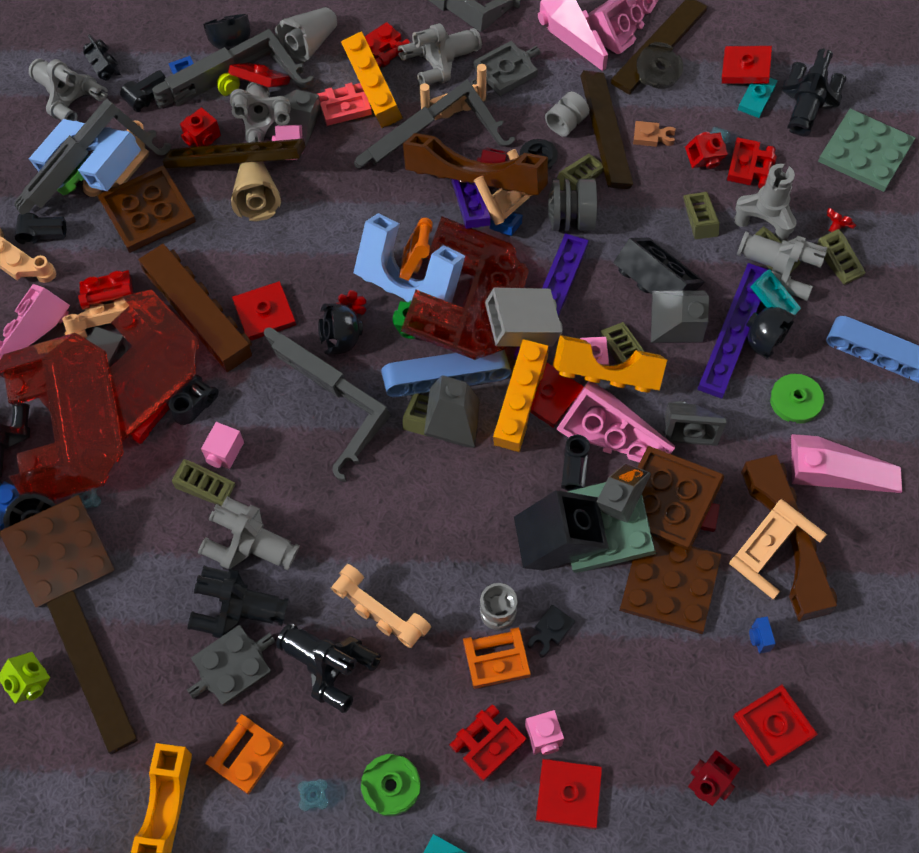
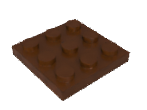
[97,165,196,253]
[637,446,724,551]
[0,495,115,607]
[619,536,721,634]

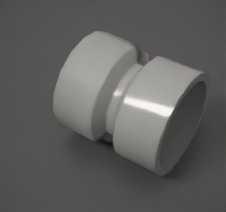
[545,91,589,137]
[480,583,517,630]

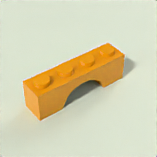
[341,31,403,128]
[553,335,667,393]
[493,339,548,452]
[131,743,192,853]

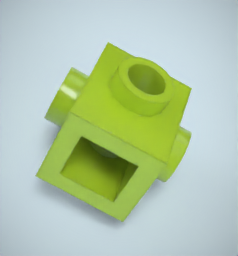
[0,652,50,704]

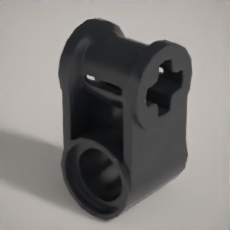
[169,375,219,425]

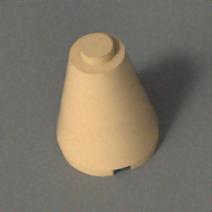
[231,161,281,221]

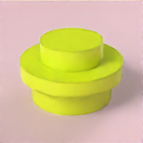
[217,73,240,96]

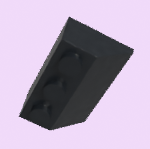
[613,237,705,294]

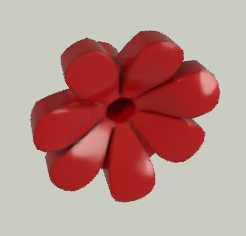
[827,208,856,232]
[338,290,366,317]

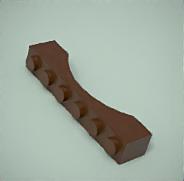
[403,133,548,195]
[741,454,837,622]

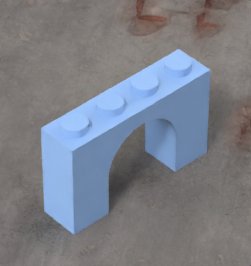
[29,119,141,191]
[353,213,465,316]

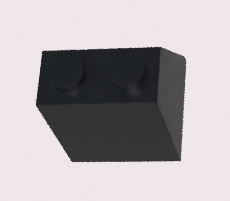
[514,490,609,571]

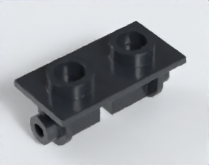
[83,34,121,81]

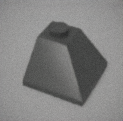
[264,89,321,146]
[651,291,709,343]
[424,375,480,448]
[664,401,726,446]

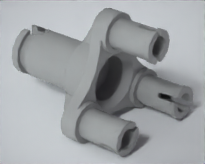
[398,23,482,85]
[29,58,108,121]
[230,82,291,143]
[734,164,796,242]
[737,231,827,301]
[198,496,300,570]

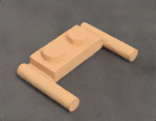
[420,64,487,120]
[474,149,532,225]
[729,499,827,600]

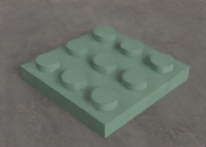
[818,108,915,192]
[568,482,656,573]

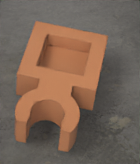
[633,121,676,147]

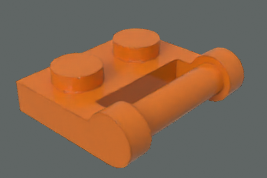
[399,218,433,281]
[463,627,530,689]
[205,714,284,795]

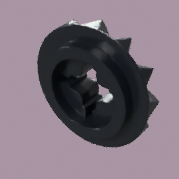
[520,139,558,169]

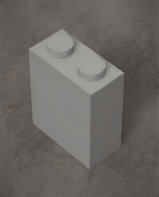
[485,288,563,346]

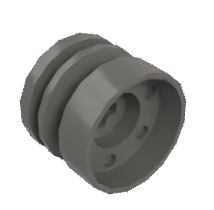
[548,178,597,231]

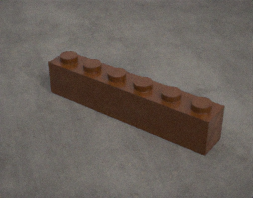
[138,243,252,373]

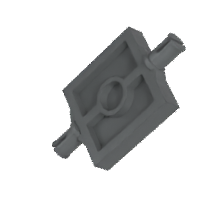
[471,41,540,96]
[187,625,276,706]

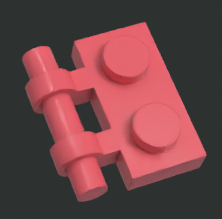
[317,82,372,126]

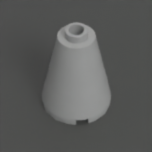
[275,7,337,63]

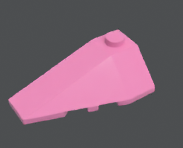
[538,0,608,71]
[588,0,658,54]
[0,284,70,367]
[556,381,675,463]
[791,434,902,493]

